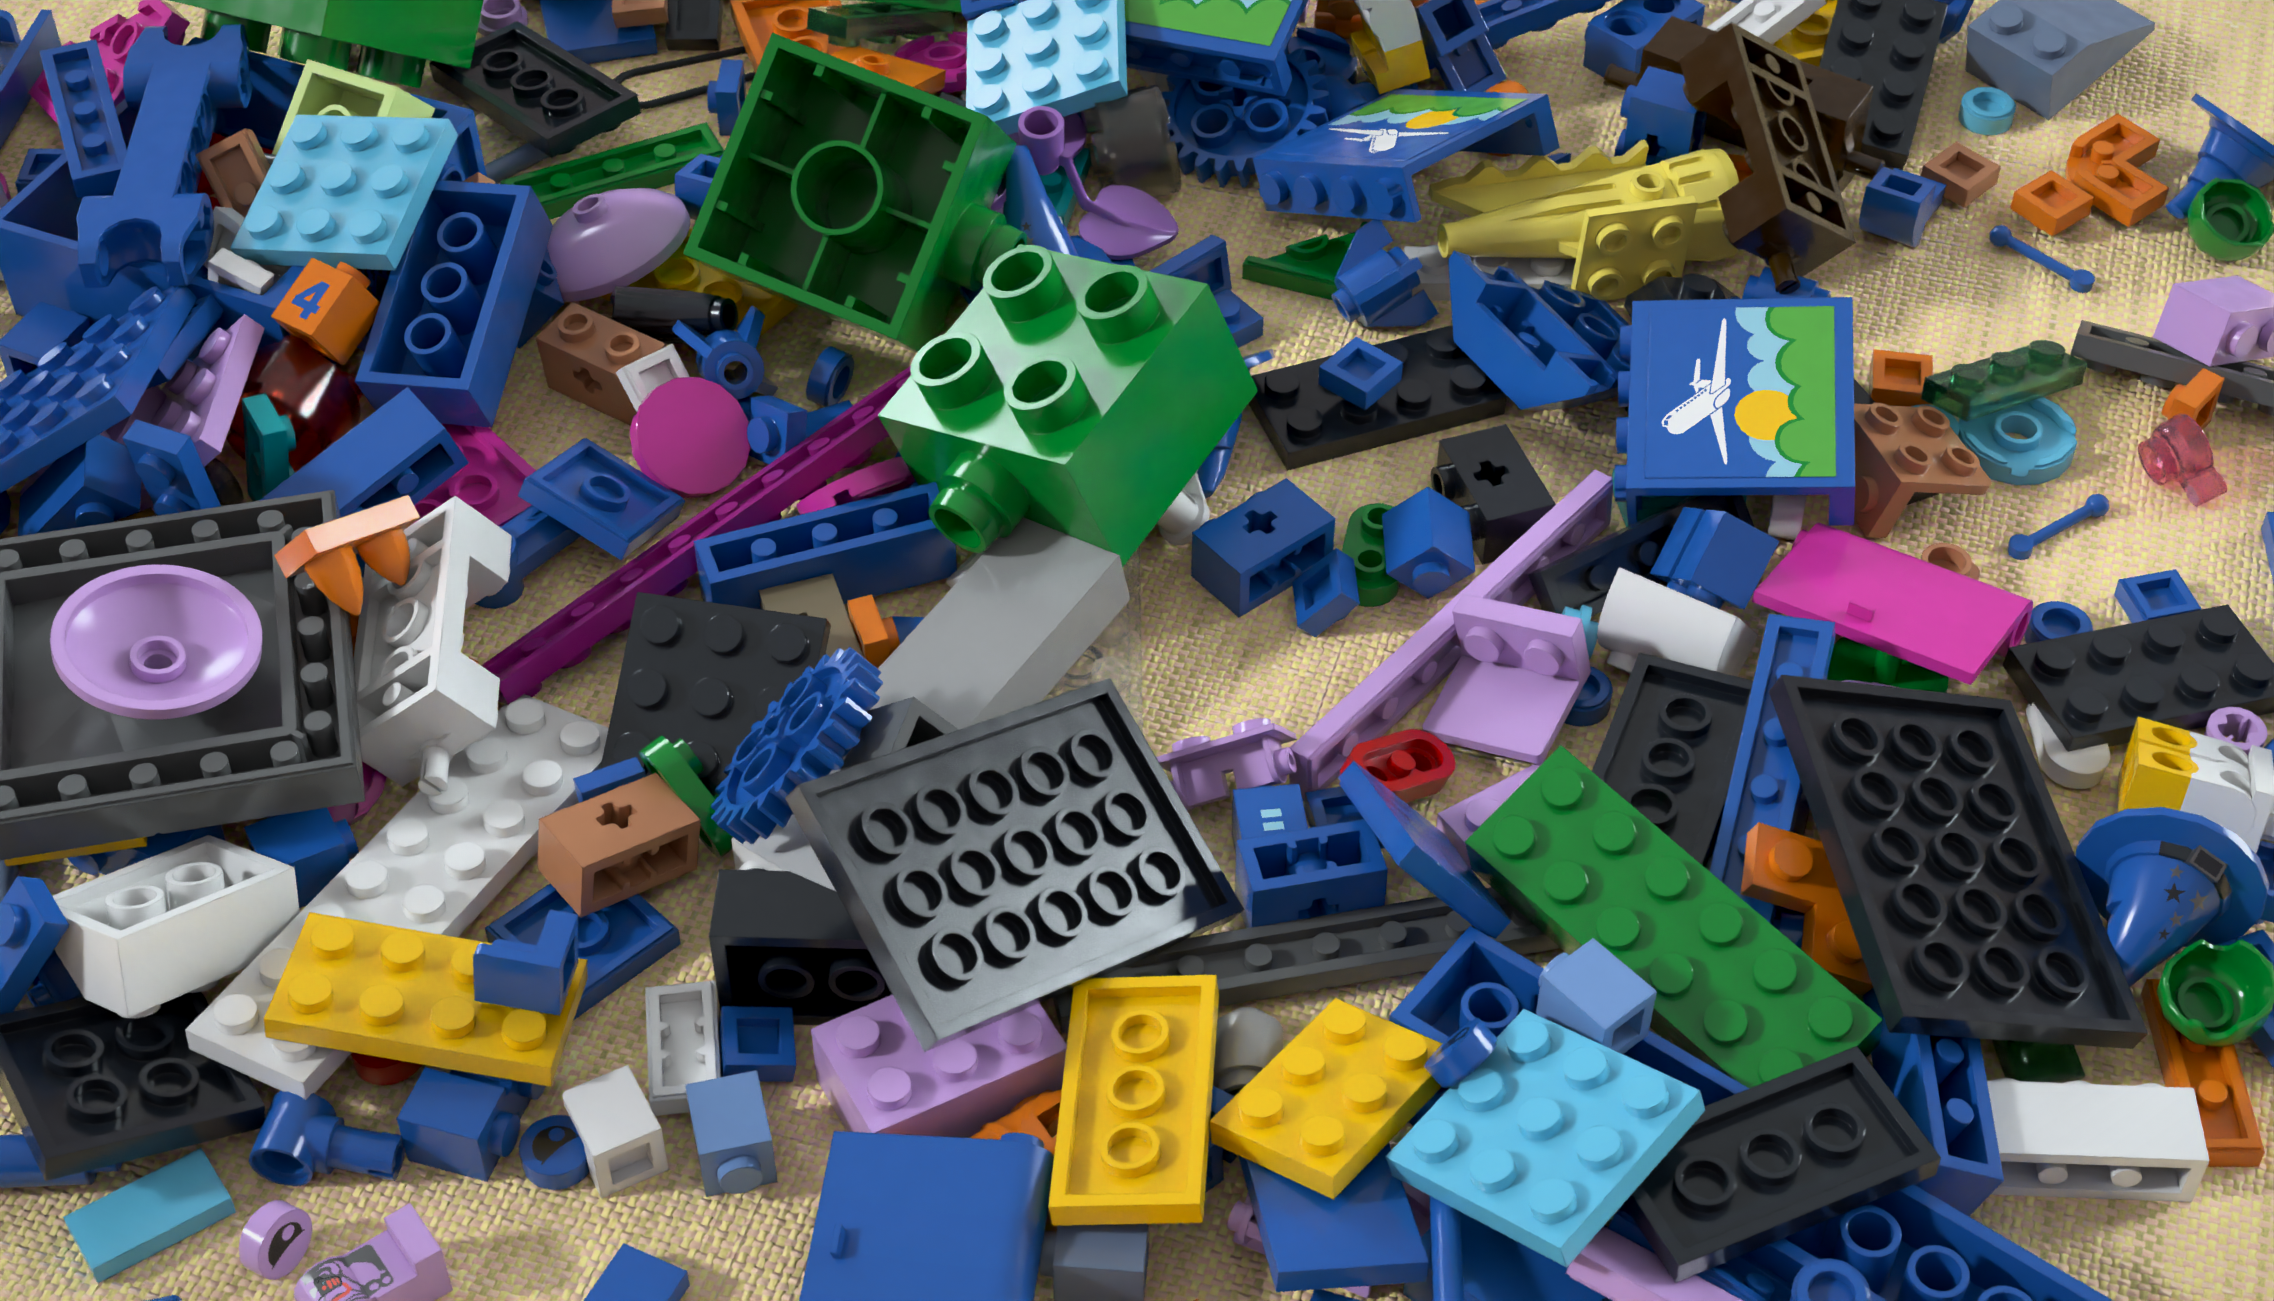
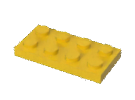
[264,912,588,1087]
[1048,975,1219,1226]

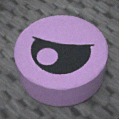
[239,1200,312,1280]

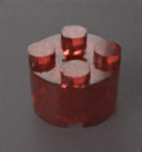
[226,335,363,473]

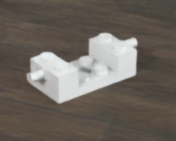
[354,496,512,795]

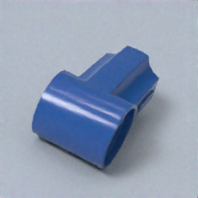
[475,505,580,609]

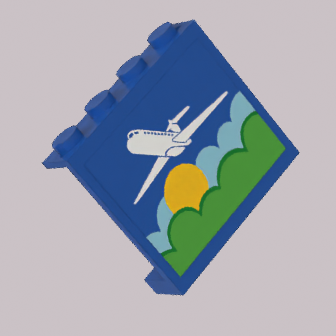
[1125,0,1308,96]
[1253,89,1560,223]
[1614,297,1855,526]

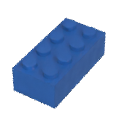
[355,180,553,428]

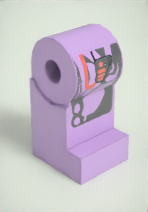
[294,1203,453,1301]

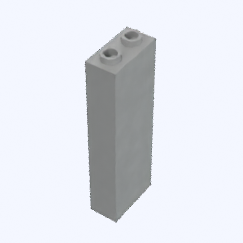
[829,517,1130,774]

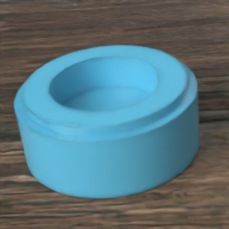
[1958,87,2016,135]

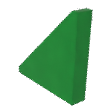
[1242,221,1368,300]

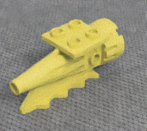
[1428,140,1739,301]

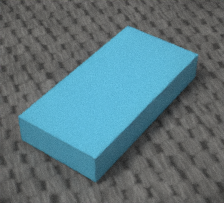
[63,1148,236,1283]

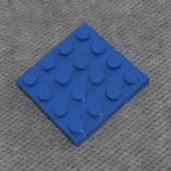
[0,285,197,493]

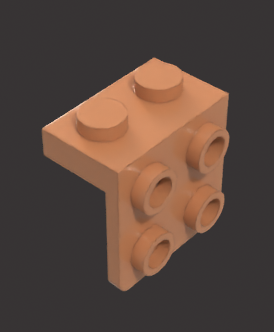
[1854,403,1992,538]

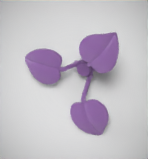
[991,106,1178,260]

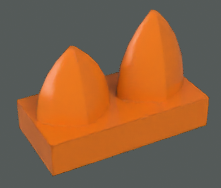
[274,495,420,617]

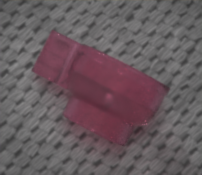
[2138,413,2227,507]

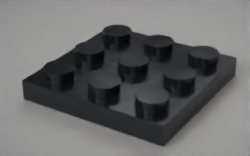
[600,592,831,796]
[0,992,265,1181]

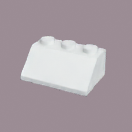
[53,835,300,1018]

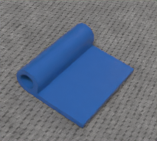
[799,1131,1054,1301]

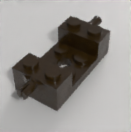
[1603,16,1885,193]
[1679,22,1856,294]

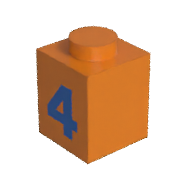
[271,258,380,365]

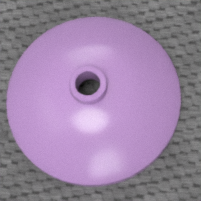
[547,188,690,302]
[50,564,262,720]

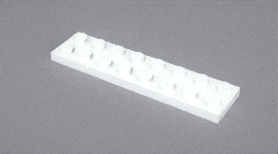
[185,694,609,1100]

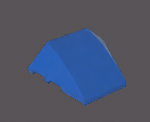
[1448,251,1630,411]

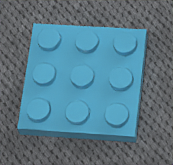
[966,0,1128,135]
[230,115,458,271]
[1385,1009,1705,1267]

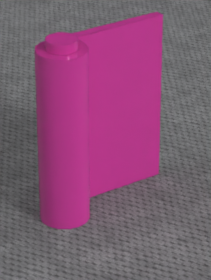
[1752,522,2033,685]

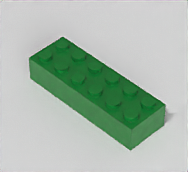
[1465,745,1883,1089]

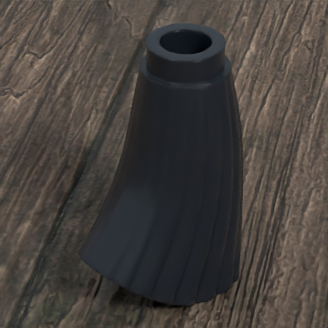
[610,286,738,344]

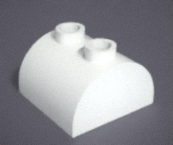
[1597,567,1758,676]

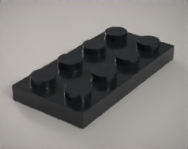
[1819,0,1948,170]
[429,21,641,158]
[1248,325,1507,471]
[2003,605,2274,752]
[1592,653,1753,867]
[1623,1046,1941,1283]

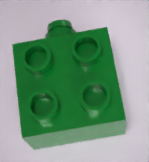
[169,0,484,88]
[683,33,1027,353]
[878,244,1258,567]

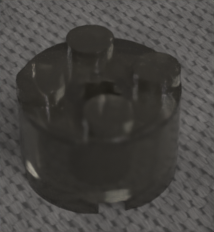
[1081,85,1181,198]

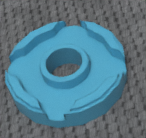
[1958,390,2077,485]

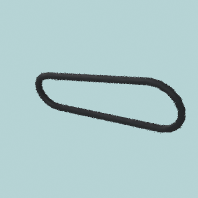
[613,46,756,110]

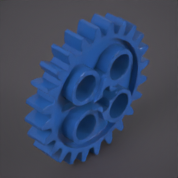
[1154,45,1332,188]
[711,647,883,844]

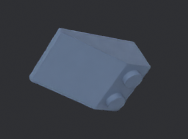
[1966,0,2155,120]

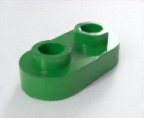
[1342,503,1400,607]
[639,735,733,859]

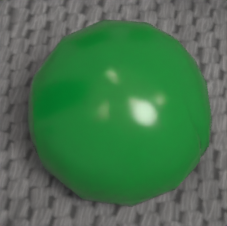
[2188,178,2274,262]
[2156,939,2274,1047]

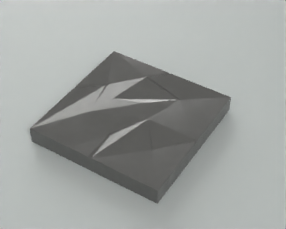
[0,490,365,860]

